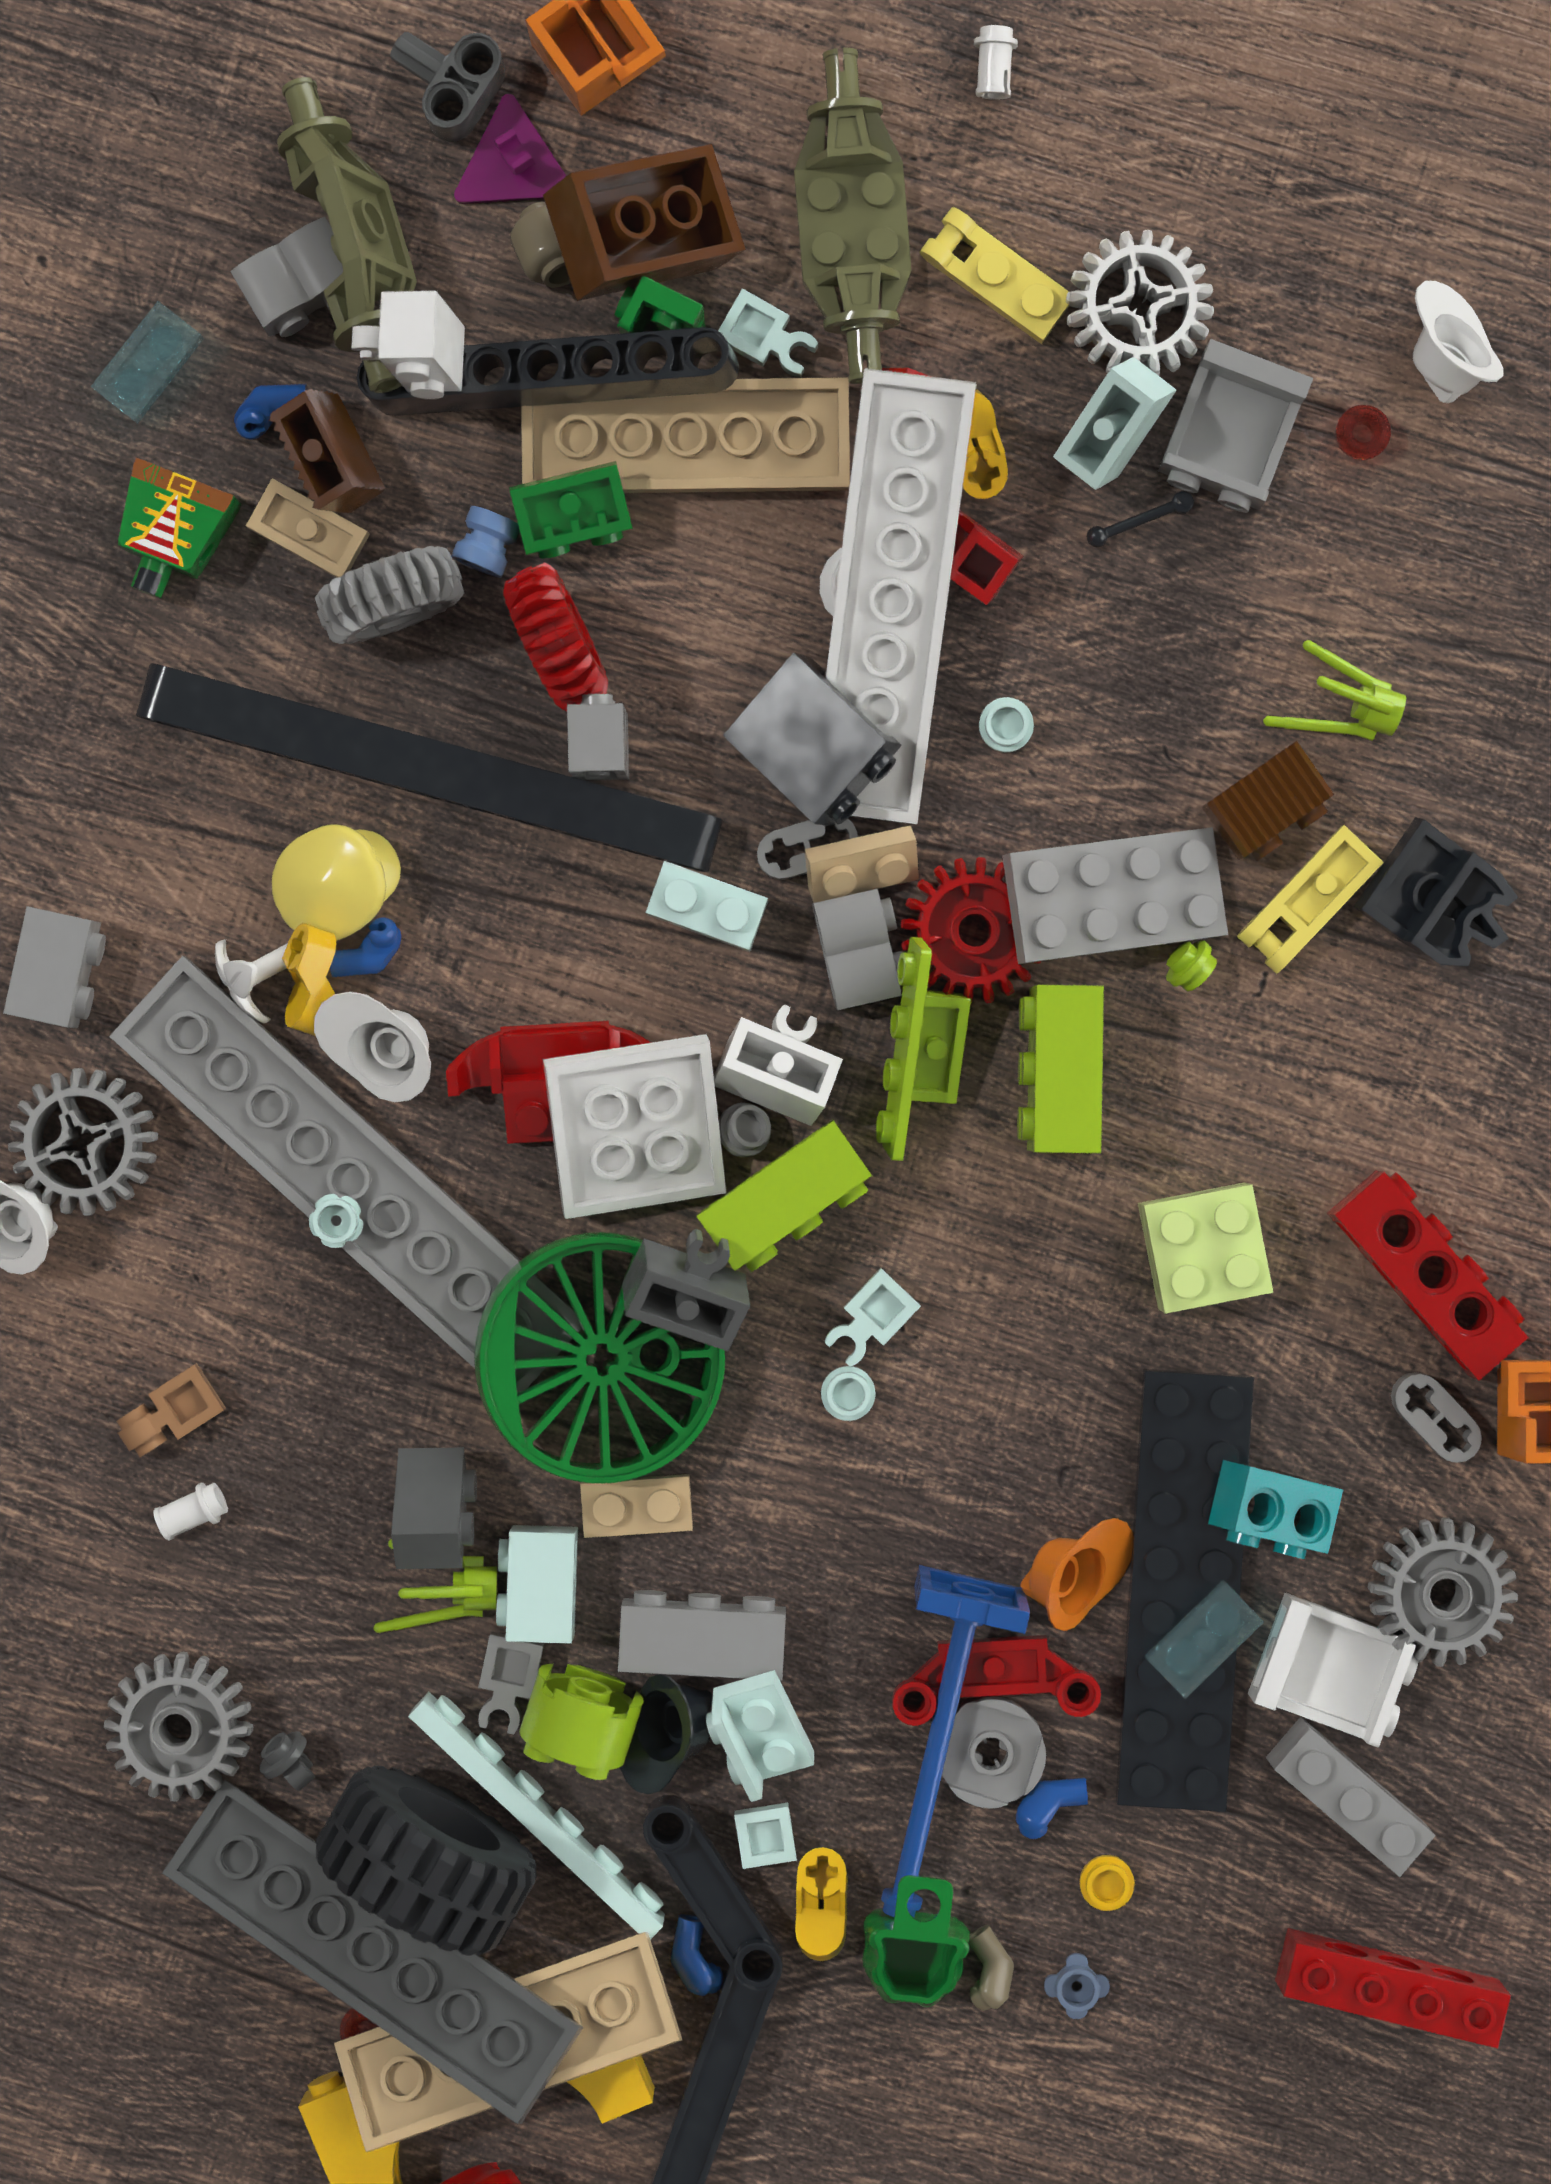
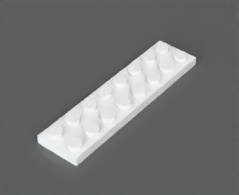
[826,368,976,824]

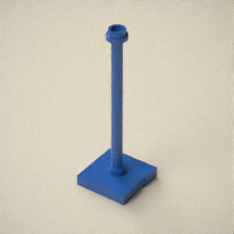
[881,1565,1030,1918]

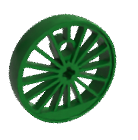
[474,1232,725,1483]

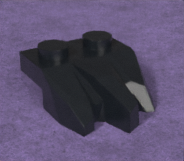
[1354,817,1518,966]

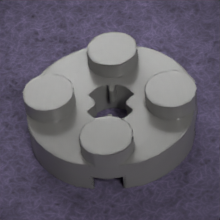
[942,1696,1046,1808]

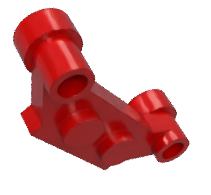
[892,1635,1101,1726]

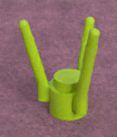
[1263,640,1406,741]
[374,1539,497,1633]

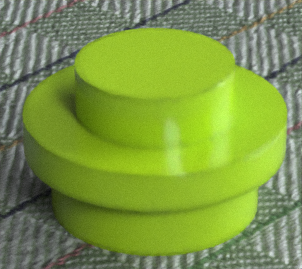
[1166,940,1217,992]

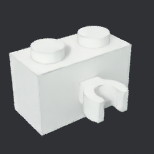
[352,291,465,399]
[714,1005,843,1126]

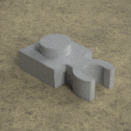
[478,1631,545,1735]

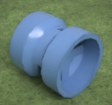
[451,506,520,578]

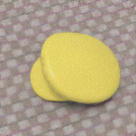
[272,824,401,941]

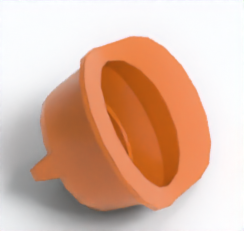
[1021,1518,1134,1631]

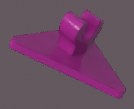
[454,94,566,204]

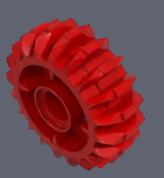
[503,562,608,712]
[900,857,1041,1004]

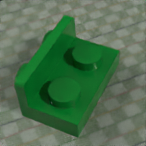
[614,275,705,334]
[509,461,633,559]

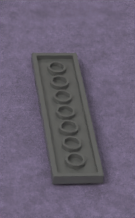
[162,1780,584,2124]

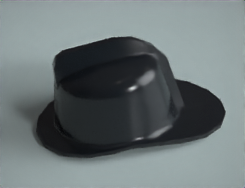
[620,1674,713,1795]

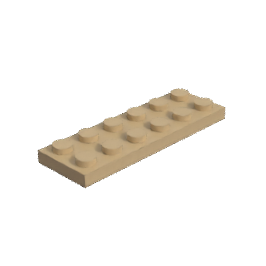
[521,378,850,493]
[334,1932,682,2152]

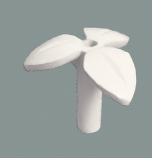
[215,940,288,1023]

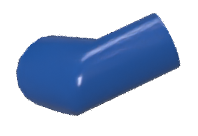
[234,384,308,440]
[330,917,402,977]

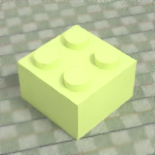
[1138,1183,1273,1314]

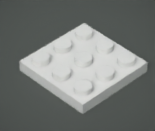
[543,1034,726,1219]

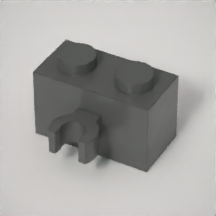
[622,1228,751,1351]
[391,1447,477,1569]

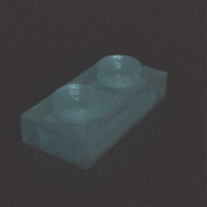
[91,301,204,424]
[1145,1580,1264,1699]

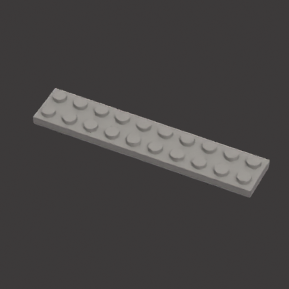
[109,956,582,1393]

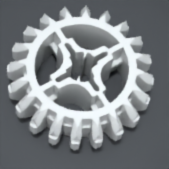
[1066,230,1214,376]

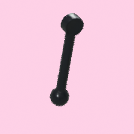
[1086,491,1194,547]

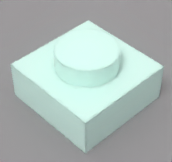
[734,1802,797,1869]

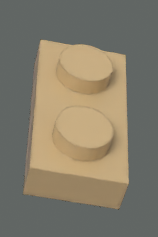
[246,478,370,578]
[805,825,919,903]
[580,1474,693,1538]

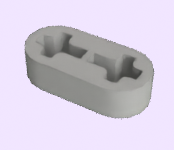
[757,819,858,880]
[1391,1372,1482,1463]

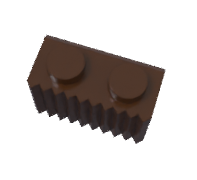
[269,388,386,513]
[1202,741,1334,861]

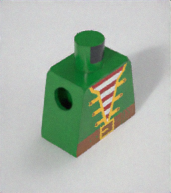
[118,457,242,599]

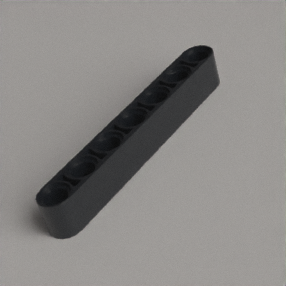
[356,327,739,416]

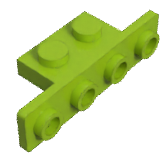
[876,937,971,1161]

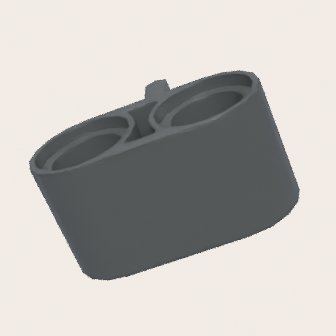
[390,32,505,142]

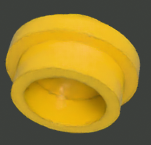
[1080,1855,1135,1911]

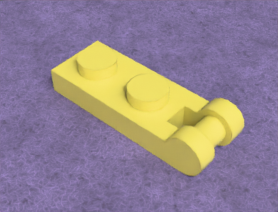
[919,207,1069,344]
[1237,825,1384,974]

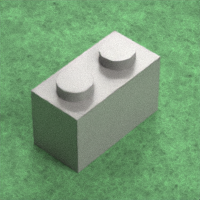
[567,694,629,781]
[3,906,106,1028]

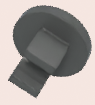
[260,1731,315,1792]

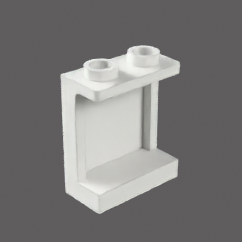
[1248,1593,1419,1748]

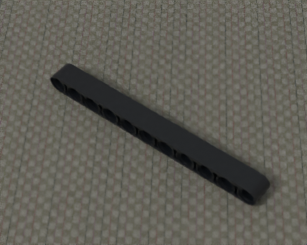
[136,663,723,873]

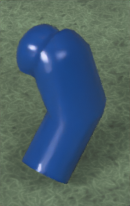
[1016,1778,1088,1839]
[671,1914,724,1996]

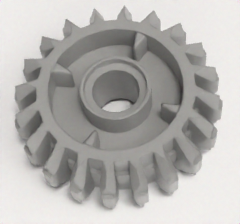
[315,546,464,644]
[1368,1517,1518,1667]
[104,1652,254,1802]

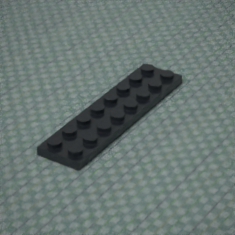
[1116,1369,1254,1812]

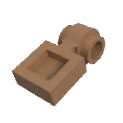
[116,1363,226,1457]

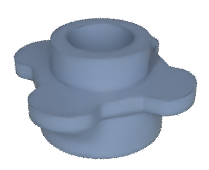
[1044,1953,1110,2019]

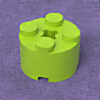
[519,1663,644,1780]

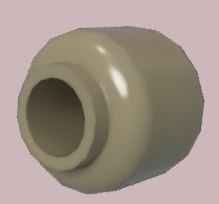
[510,202,571,288]

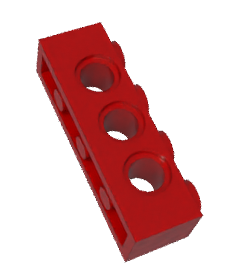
[1327,1170,1529,1381]
[1275,1928,1511,2049]

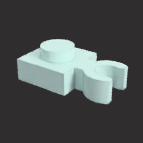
[718,288,818,377]
[825,1268,921,1367]

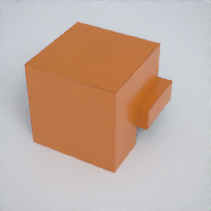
[525,0,666,116]
[1497,1360,1551,1464]

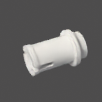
[974,25,1018,99]
[153,1483,228,1541]

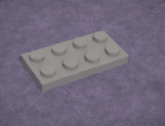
[1002,827,1228,964]

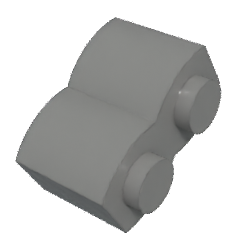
[230,217,343,337]
[812,889,902,1010]

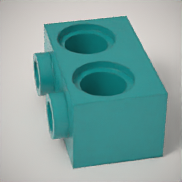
[1208,1460,1343,1559]

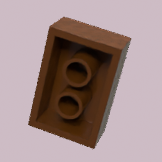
[543,144,746,301]

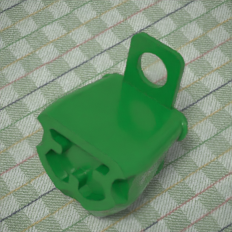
[862,1875,970,2007]

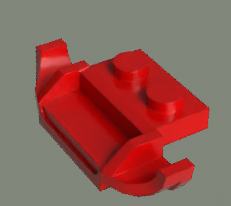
[446,1020,651,1144]

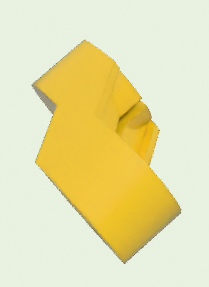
[962,390,1008,499]
[282,923,336,1036]
[795,1847,848,1961]

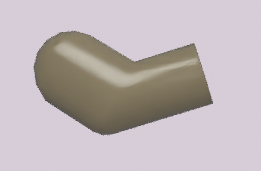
[969,1925,1014,2011]

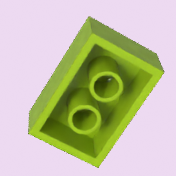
[1017,985,1104,1153]
[697,1119,872,1272]

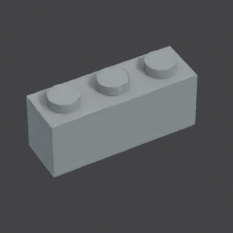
[618,1590,786,1680]
[1266,1717,1436,1877]

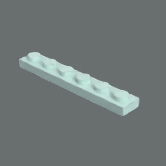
[408,1691,665,1940]

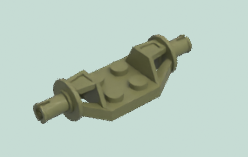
[794,48,912,384]
[277,77,417,393]

